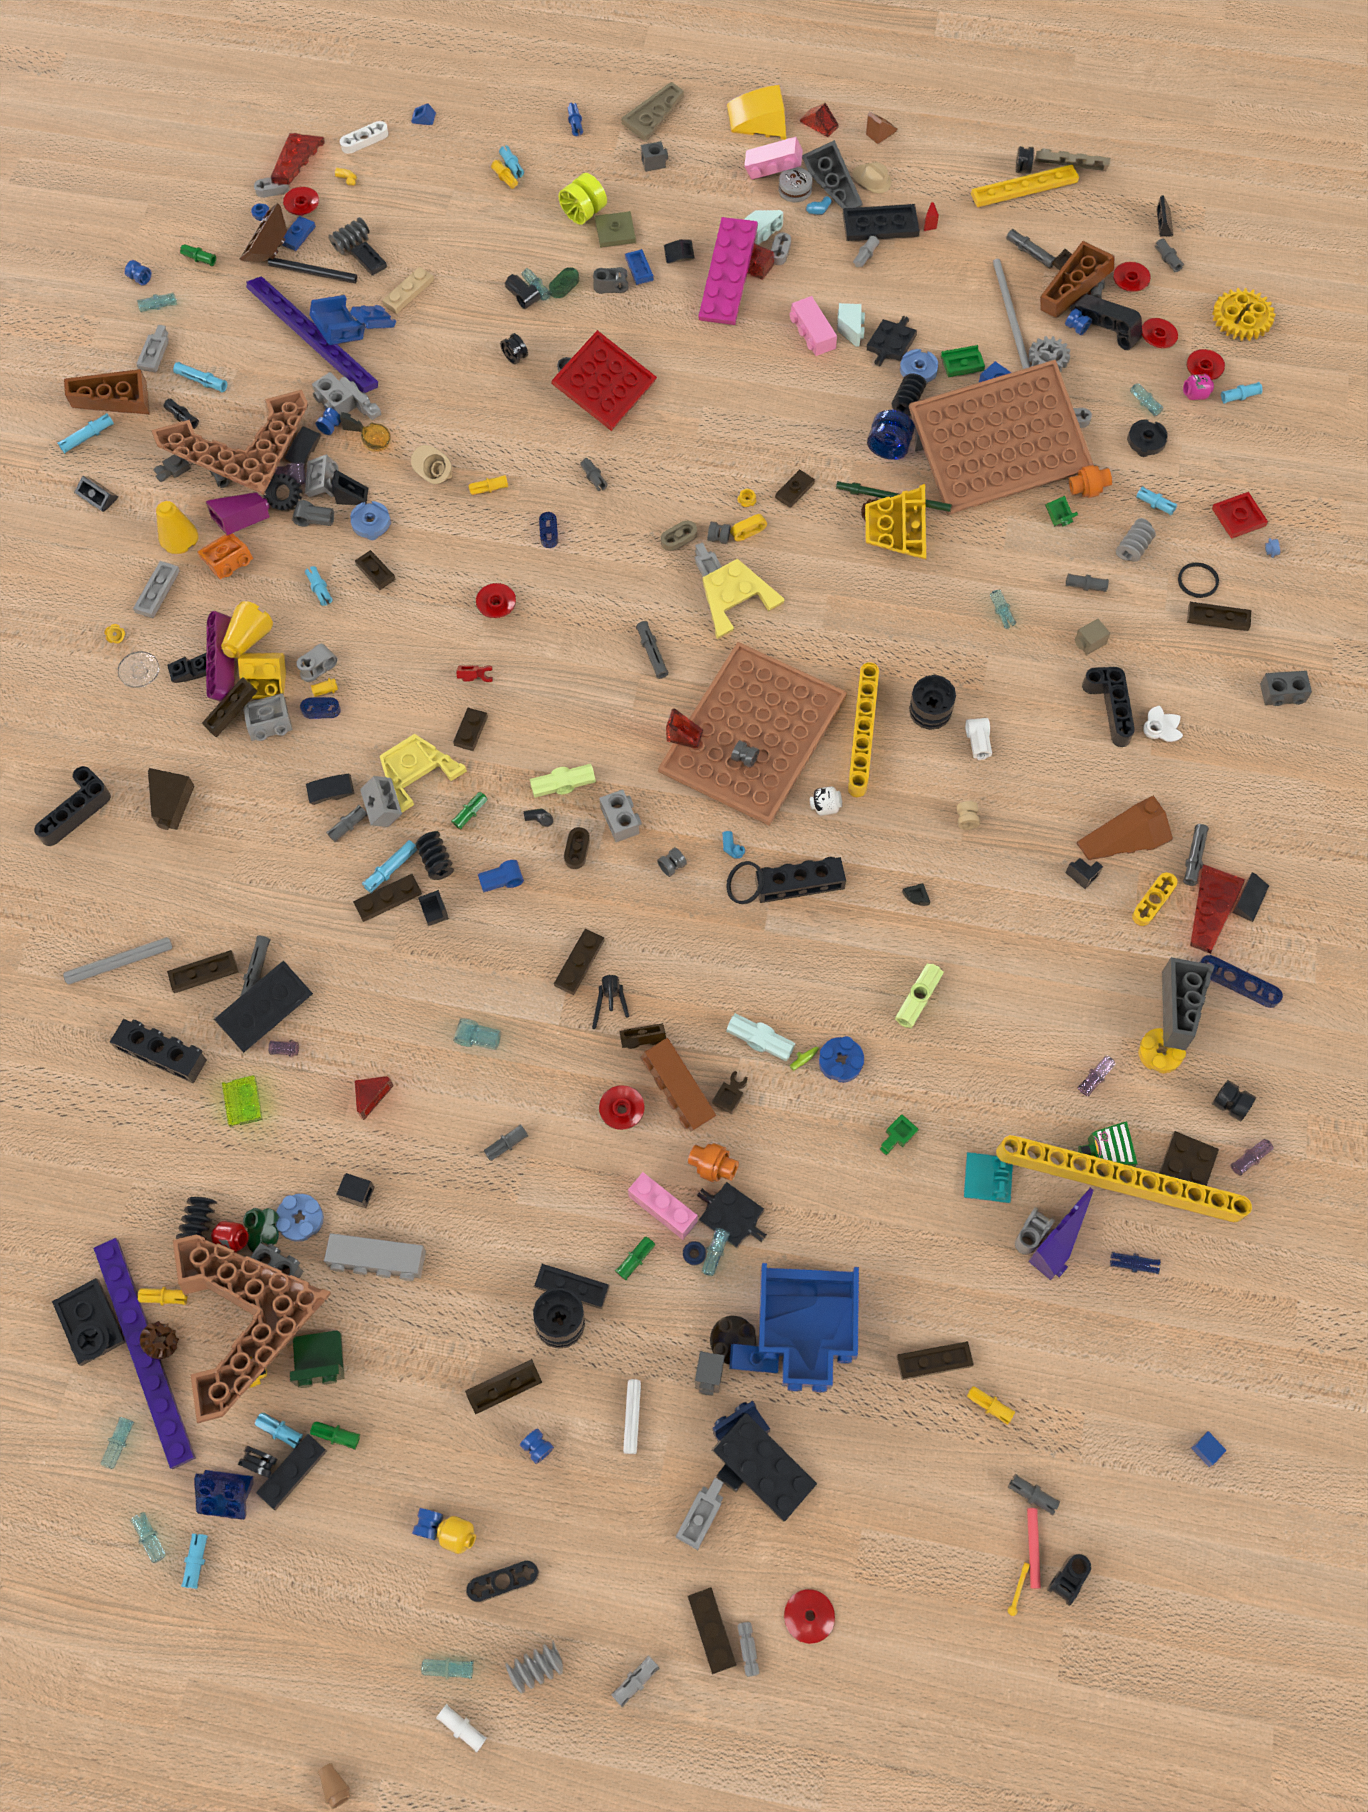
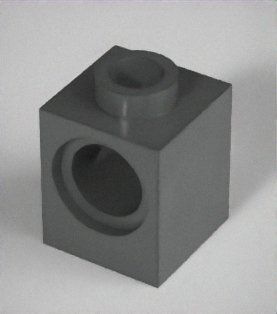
[641,141,668,172]

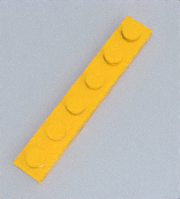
[971,164,1079,207]

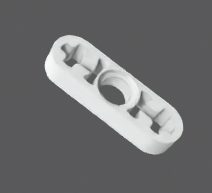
[340,121,388,154]

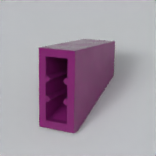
[206,492,270,535]

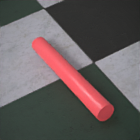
[1027,1508,1041,1589]

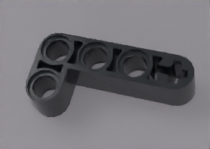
[1070,294,1142,350]
[1082,667,1135,747]
[34,766,111,846]

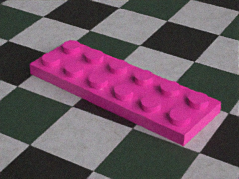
[698,217,758,325]

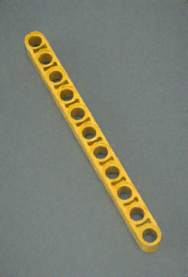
[996,1135,1252,1222]

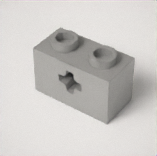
[360,776,402,827]

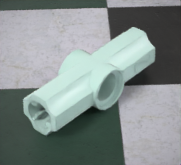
[726,1013,795,1062]

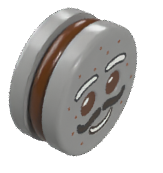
[779,167,812,202]

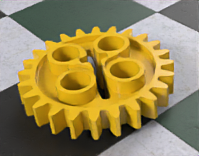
[1212,288,1276,341]

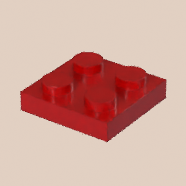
[1212,491,1268,539]

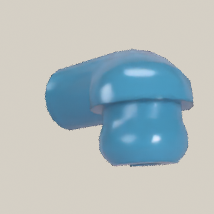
[806,196,832,215]
[722,831,745,859]

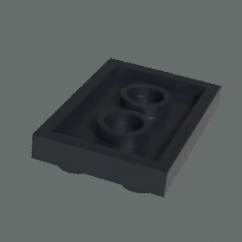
[52,1278,126,1366]

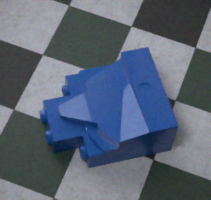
[759,1263,859,1393]

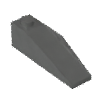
[802,140,863,209]

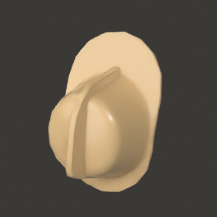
[852,162,892,194]
[411,445,452,484]

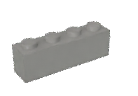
[324,1233,426,1281]

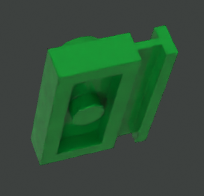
[941,345,985,378]

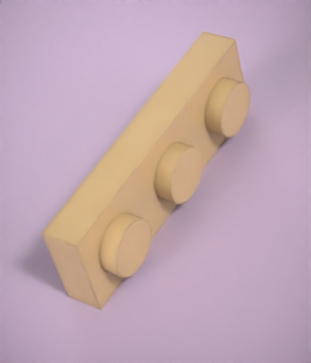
[382,267,434,314]

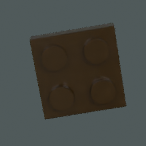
[1159,1131,1219,1186]

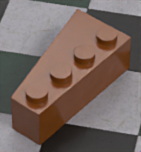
[1040,241,1115,318]
[64,369,150,415]
[640,1037,717,1132]

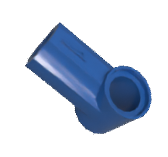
[478,860,524,893]

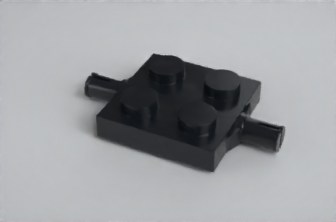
[867,316,917,366]
[697,1182,767,1248]

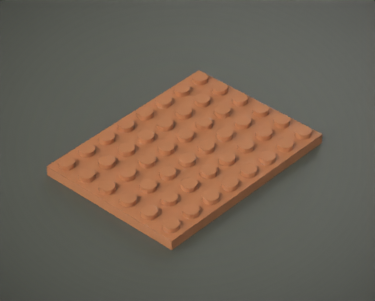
[909,359,1094,515]
[658,642,847,826]

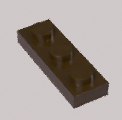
[1187,601,1252,631]
[202,677,258,737]
[353,874,422,922]
[554,929,605,995]
[167,950,239,994]
[896,1341,974,1380]
[465,1359,542,1415]
[687,1587,737,1674]

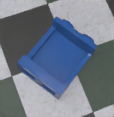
[309,295,365,345]

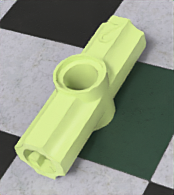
[530,764,596,798]
[895,963,944,1029]

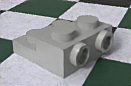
[244,693,292,741]

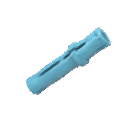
[173,362,227,392]
[57,413,114,454]
[362,840,418,893]

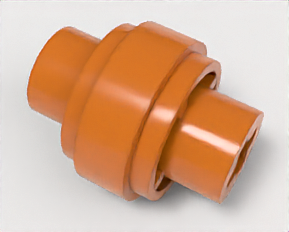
[1069,465,1112,498]
[688,1143,739,1182]

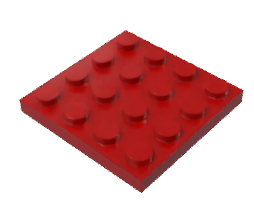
[551,330,657,431]

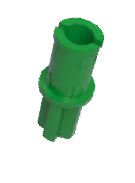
[180,244,216,266]
[451,792,488,830]
[615,1237,655,1281]
[310,1421,361,1450]

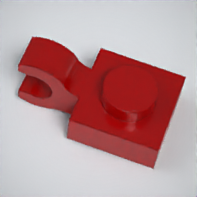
[456,665,493,682]

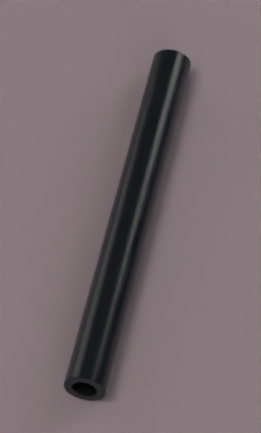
[268,257,358,284]

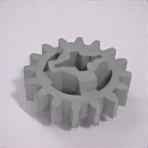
[1028,336,1071,372]

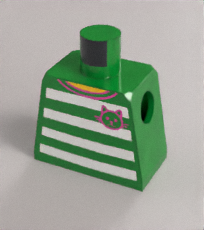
[1078,1122,1138,1170]

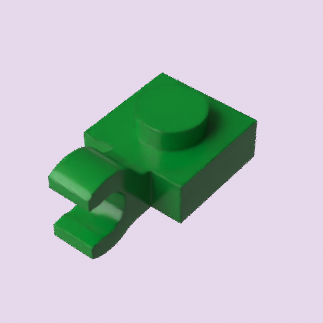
[879,1114,919,1155]

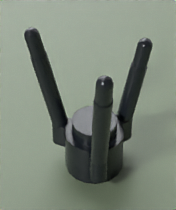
[592,975,629,1030]

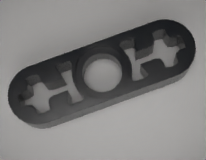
[466,1560,539,1603]

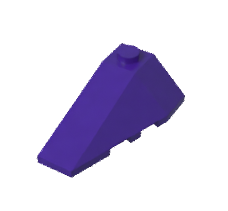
[1028,1187,1094,1280]

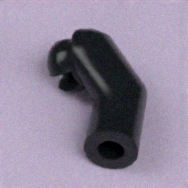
[523,808,553,827]

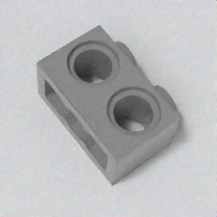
[312,372,356,415]
[599,789,642,842]

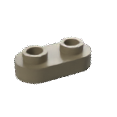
[661,521,697,551]

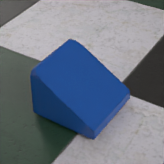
[411,103,436,125]
[1191,1431,1227,1467]

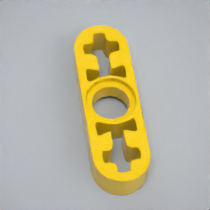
[1132,872,1177,926]

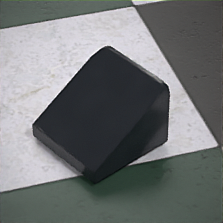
[716,1464,743,1492]

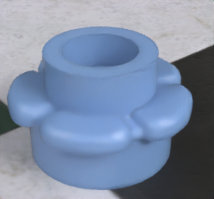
[1265,538,1280,558]

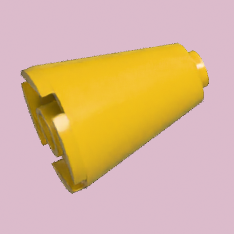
[156,501,198,554]
[221,601,273,658]

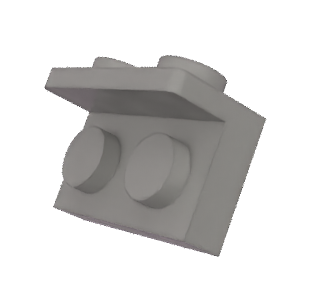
[305,454,338,497]

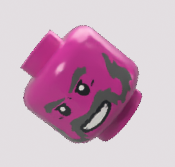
[1183,374,1214,400]

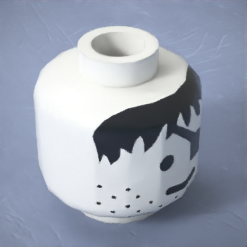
[810,786,842,816]

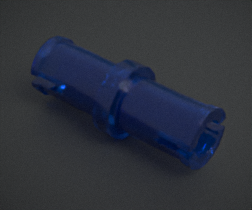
[1110,1251,1161,1275]

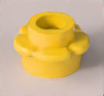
[737,489,757,507]
[104,624,125,644]

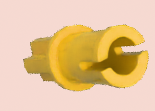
[491,159,518,189]
[469,475,508,495]
[138,1286,188,1306]
[967,1386,1015,1425]

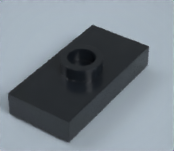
[351,241,387,276]

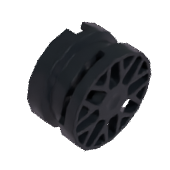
[1016,146,1034,174]
[500,333,528,365]
[237,1445,278,1478]

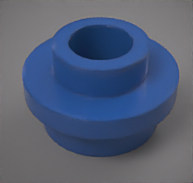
[251,203,269,221]

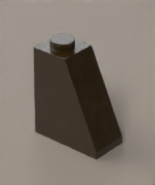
[148,768,194,830]

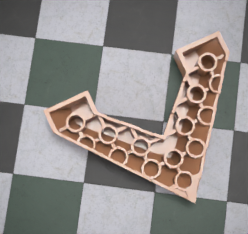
[151,389,308,495]
[172,1234,331,1423]

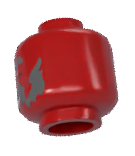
[211,1220,248,1253]

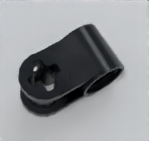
[1047,1554,1091,1606]

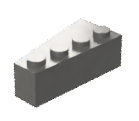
[1162,957,1215,1050]

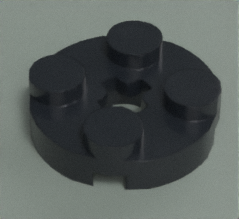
[1127,419,1168,457]

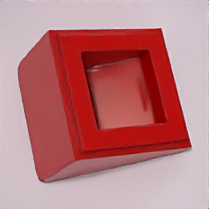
[924,202,939,231]

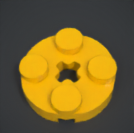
[1138,1028,1186,1074]

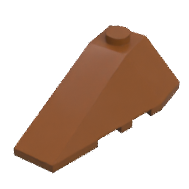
[1077,795,1173,860]

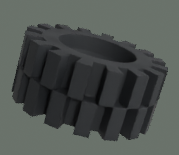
[264,474,302,511]

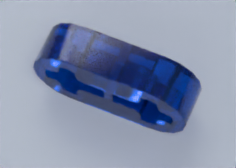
[539,512,558,548]
[300,697,341,719]

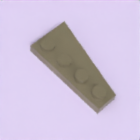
[621,82,684,142]
[1035,149,1111,171]

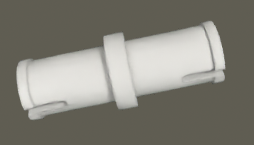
[436,1704,487,1753]

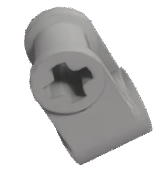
[297,644,338,682]
[1015,1207,1055,1254]

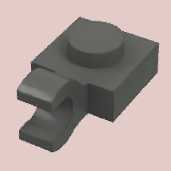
[153,454,191,482]

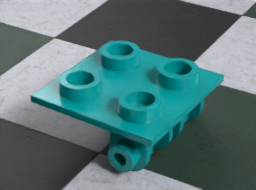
[964,1152,1013,1203]

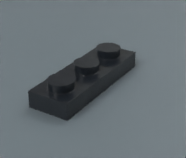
[534,1264,610,1309]
[256,1434,327,1510]

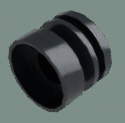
[909,675,956,730]
[533,1288,585,1349]

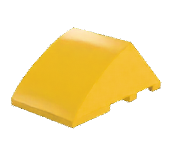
[727,85,786,140]
[865,484,926,560]

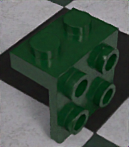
[290,1330,345,1388]

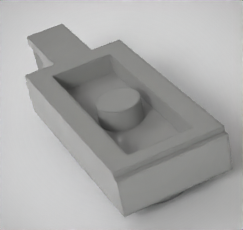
[137,325,169,372]
[339,376,381,421]
[695,542,722,577]
[676,1478,724,1550]

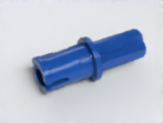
[567,102,583,136]

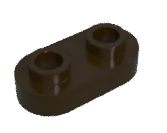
[564,827,590,869]

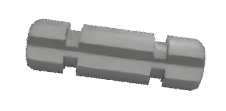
[738,1622,759,1677]

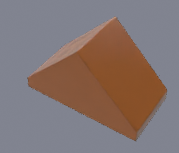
[866,112,898,144]

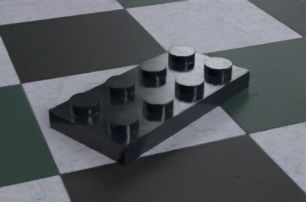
[842,204,920,241]
[213,960,313,1053]
[711,1413,817,1522]

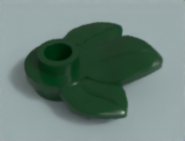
[243,1208,279,1253]

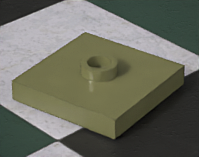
[595,211,636,248]

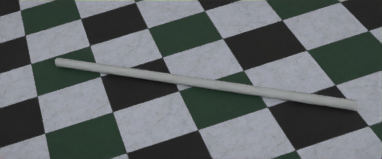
[993,259,1030,369]

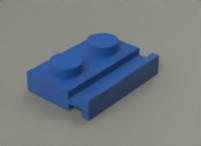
[350,305,396,329]

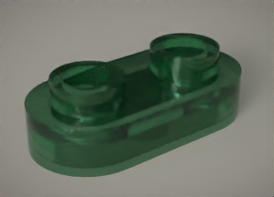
[549,267,579,298]

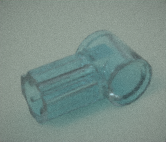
[453,1018,501,1050]

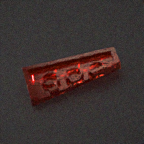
[271,133,325,185]
[1190,864,1245,954]

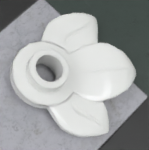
[1143,706,1183,742]

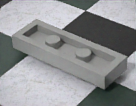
[133,561,180,618]

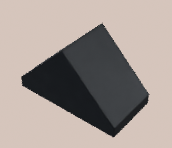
[332,470,369,505]

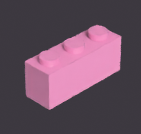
[744,137,803,180]
[790,296,837,356]
[628,1172,698,1240]

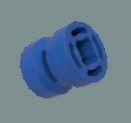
[125,260,151,285]
[1065,309,1092,335]
[315,408,341,435]
[520,1428,554,1464]
[412,1508,443,1540]

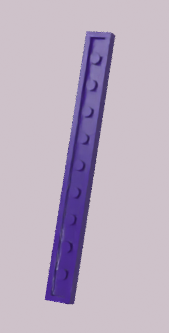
[246,276,378,393]
[94,1238,196,1469]

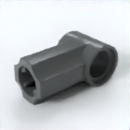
[292,500,334,527]

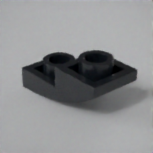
[285,426,321,468]
[167,653,206,683]
[306,773,354,805]

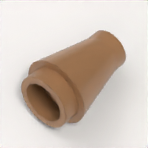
[317,1763,351,1809]

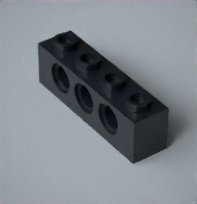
[755,857,846,903]
[110,1018,207,1084]

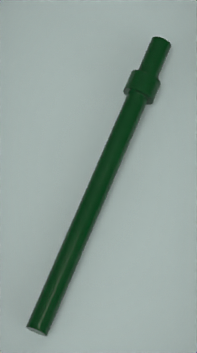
[836,481,952,512]

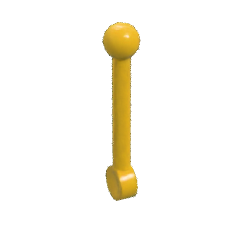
[1007,1562,1030,1616]

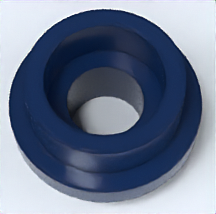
[683,1241,706,1266]

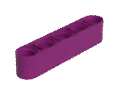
[206,611,234,702]

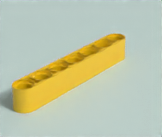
[848,662,879,798]

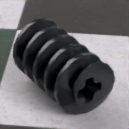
[891,373,927,418]
[416,831,454,880]
[175,1196,217,1240]

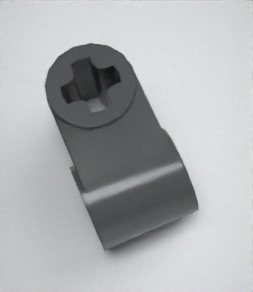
[593,267,629,294]

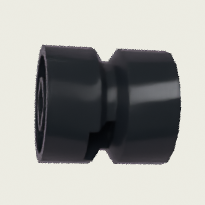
[1212,1080,1256,1122]

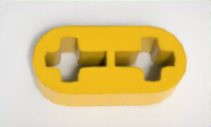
[730,514,767,541]

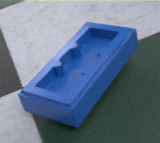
[282,216,316,251]
[625,249,654,285]
[729,1344,779,1374]

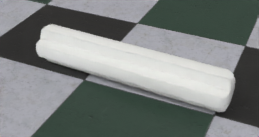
[623,1379,641,1455]

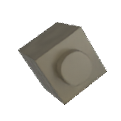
[1075,619,1110,655]

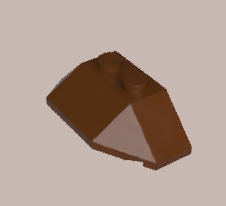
[239,203,287,262]

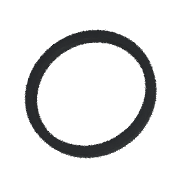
[1178,562,1219,598]
[726,861,764,904]

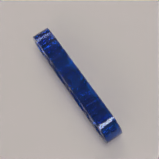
[1200,955,1283,1008]

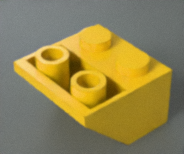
[238,653,286,699]

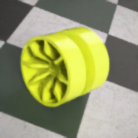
[558,173,607,225]

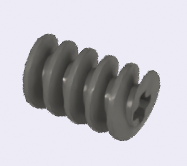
[328,217,370,255]

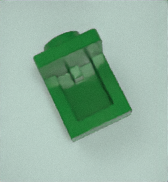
[1045,496,1078,527]

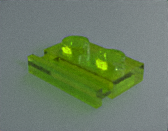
[222,1075,263,1128]

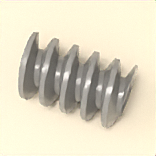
[1116,518,1156,562]
[505,1640,563,1694]

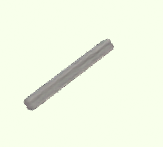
[63,937,172,984]

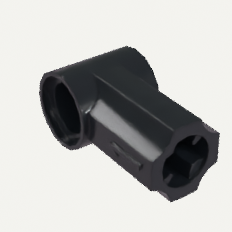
[505,274,541,309]

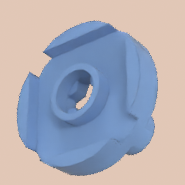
[900,349,938,383]
[350,501,391,540]
[276,1194,324,1242]

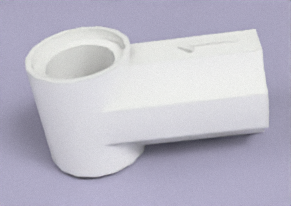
[966,718,992,760]

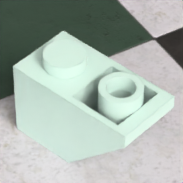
[743,210,783,246]
[837,303,865,346]

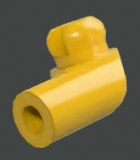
[335,168,357,186]

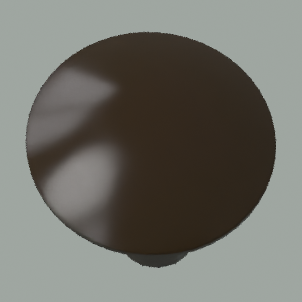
[710,1315,756,1365]

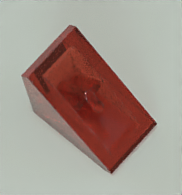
[800,102,839,137]
[666,708,703,748]
[355,1076,394,1120]

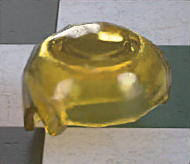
[361,422,391,452]

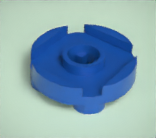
[819,1036,864,1083]

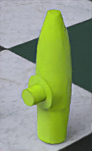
[790,1047,819,1071]

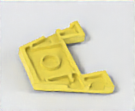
[702,559,785,639]
[380,734,467,813]

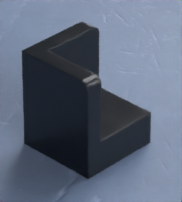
[664,239,695,263]
[1065,858,1103,889]
[418,890,449,926]
[336,1173,375,1208]

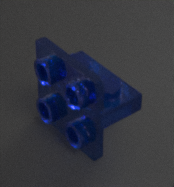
[194,1470,254,1520]

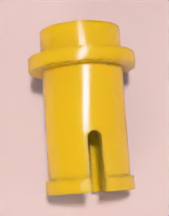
[311,678,339,698]

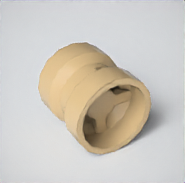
[956,801,980,830]

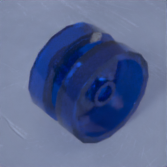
[867,410,915,460]

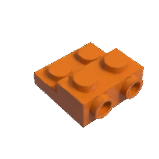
[197,533,254,580]

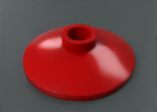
[283,186,319,215]
[1113,262,1151,292]
[1142,318,1178,348]
[1186,349,1225,380]
[476,583,516,618]
[599,1085,645,1130]
[784,1589,835,1644]

